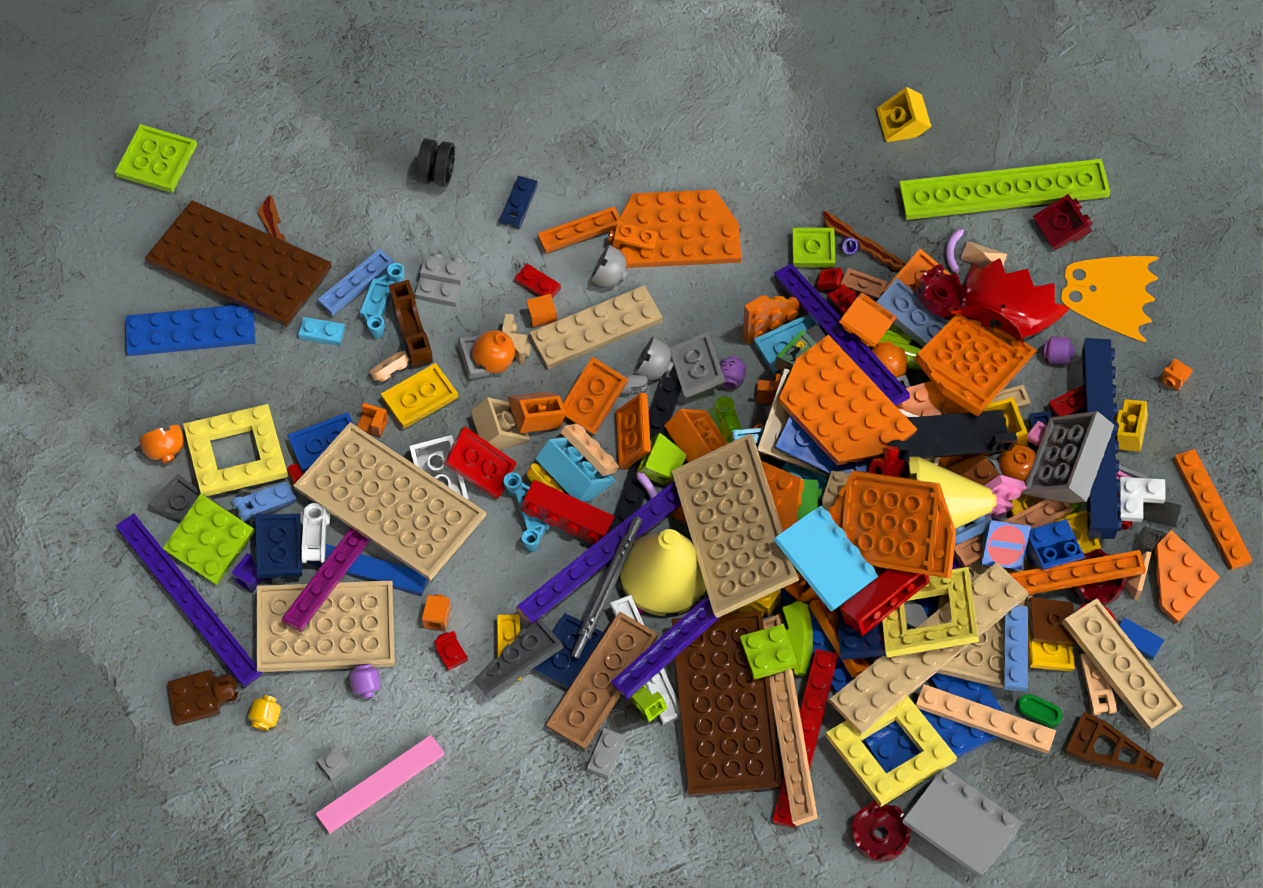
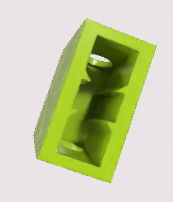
[636,433,686,486]

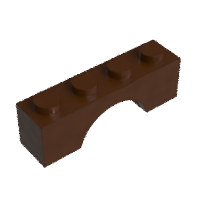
[389,280,433,368]

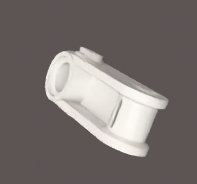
[301,503,330,563]

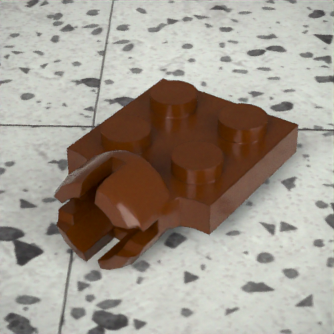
[168,669,238,726]

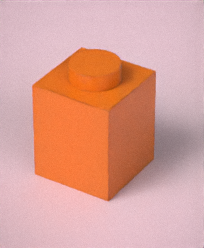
[422,594,451,632]

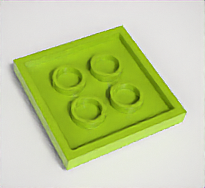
[115,124,197,193]
[162,494,256,585]

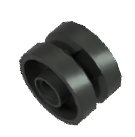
[416,138,455,187]

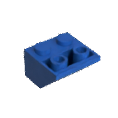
[1025,519,1085,570]

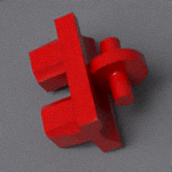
[827,284,857,316]

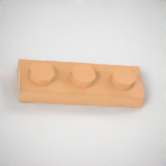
[560,424,620,476]

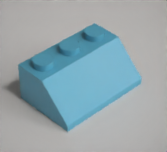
[535,437,615,502]

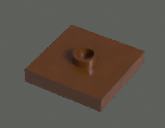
[1028,597,1076,647]

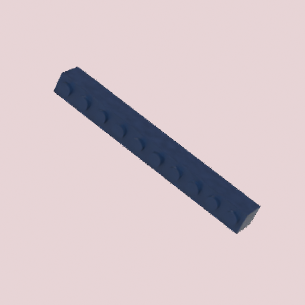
[1082,338,1122,539]

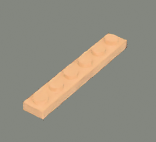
[916,684,1056,754]

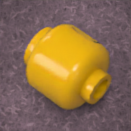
[248,695,281,731]

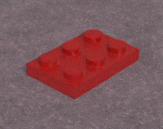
[443,427,517,500]

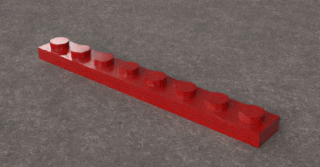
[773,649,839,829]

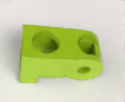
[629,685,668,722]

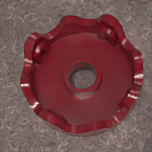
[916,264,971,318]
[1071,549,1127,605]
[851,800,911,862]

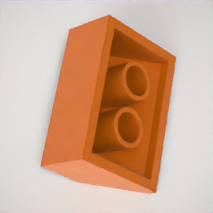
[664,409,729,463]

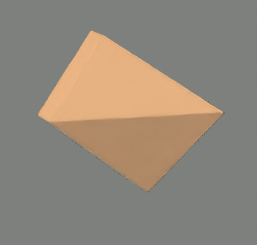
[960,241,1007,267]
[1125,551,1151,601]

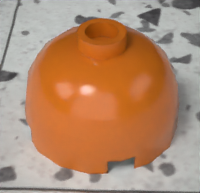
[471,330,516,373]
[870,342,908,378]
[138,425,184,463]
[998,445,1036,483]

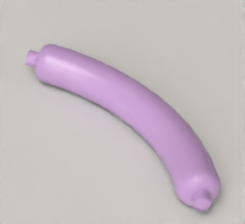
[946,229,964,273]
[637,472,664,523]

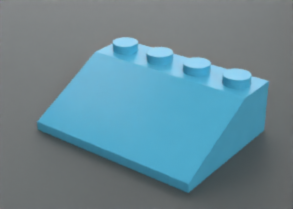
[773,506,879,612]

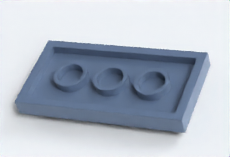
[877,278,949,347]

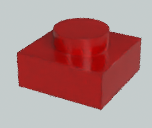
[817,267,843,291]

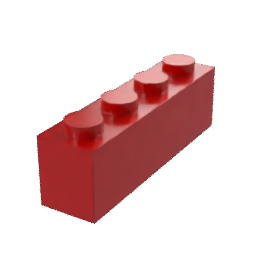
[520,479,615,545]
[840,569,930,636]

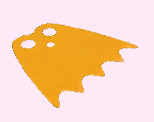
[1061,256,1158,342]

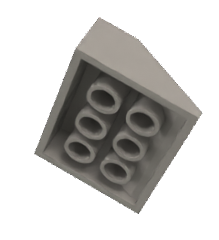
[1022,411,1114,503]
[902,768,1023,878]

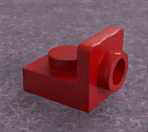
[434,631,468,671]

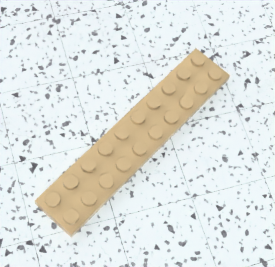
[829,562,1029,735]

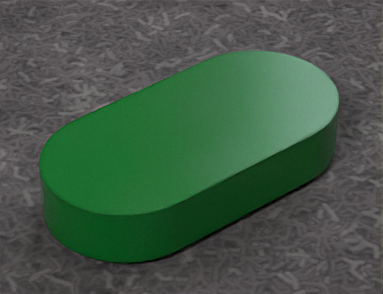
[1017,694,1062,728]

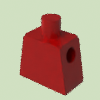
[869,446,909,478]

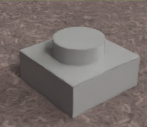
[317,747,350,781]

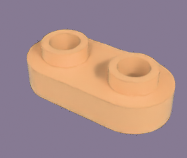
[369,350,410,382]

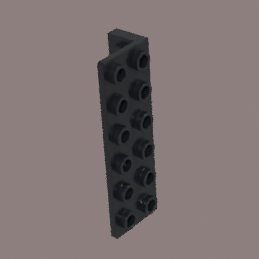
[885,410,1018,460]

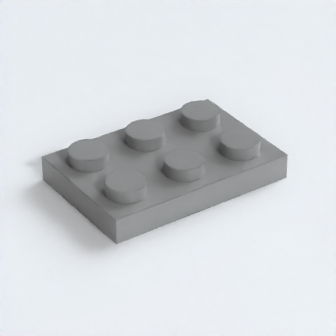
[670,332,726,398]

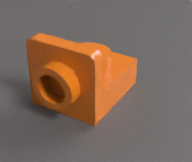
[1160,358,1193,391]

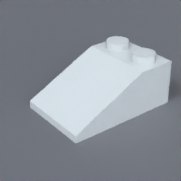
[409,435,469,499]

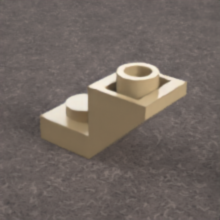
[502,314,531,364]

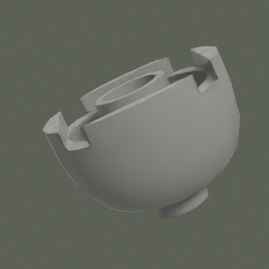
[590,245,628,288]
[634,336,674,380]

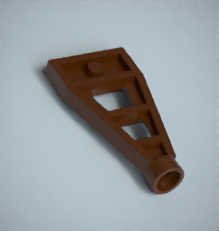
[1065,712,1164,780]

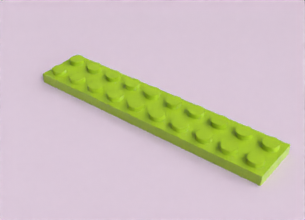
[899,159,1111,220]

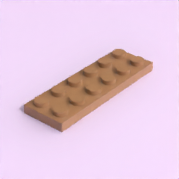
[546,611,659,750]

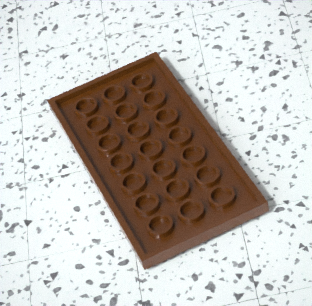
[145,200,332,327]
[671,611,782,797]

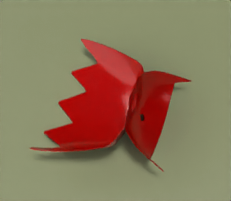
[950,258,1069,347]

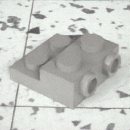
[415,254,467,307]

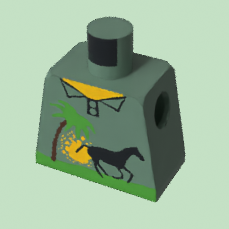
[775,330,816,371]

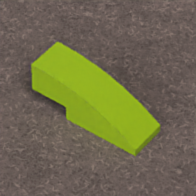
[783,601,813,677]

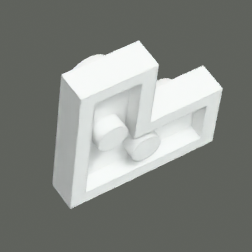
[1119,477,1165,522]

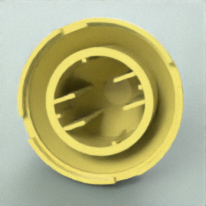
[909,457,996,529]
[620,529,707,616]

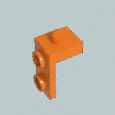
[607,221,658,251]

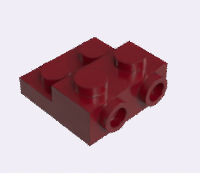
[1033,194,1093,250]

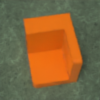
[527,294,557,328]
[756,373,780,404]
[357,403,388,438]

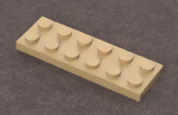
[530,285,663,369]
[1062,599,1183,732]

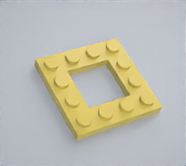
[183,404,288,497]
[882,567,979,657]
[826,696,957,807]

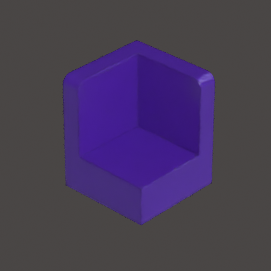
[232,553,264,593]

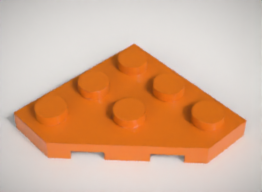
[742,295,800,345]
[1154,530,1220,624]

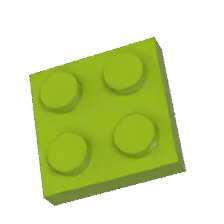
[792,228,835,268]
[740,624,798,680]

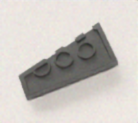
[148,474,238,521]
[474,619,563,699]

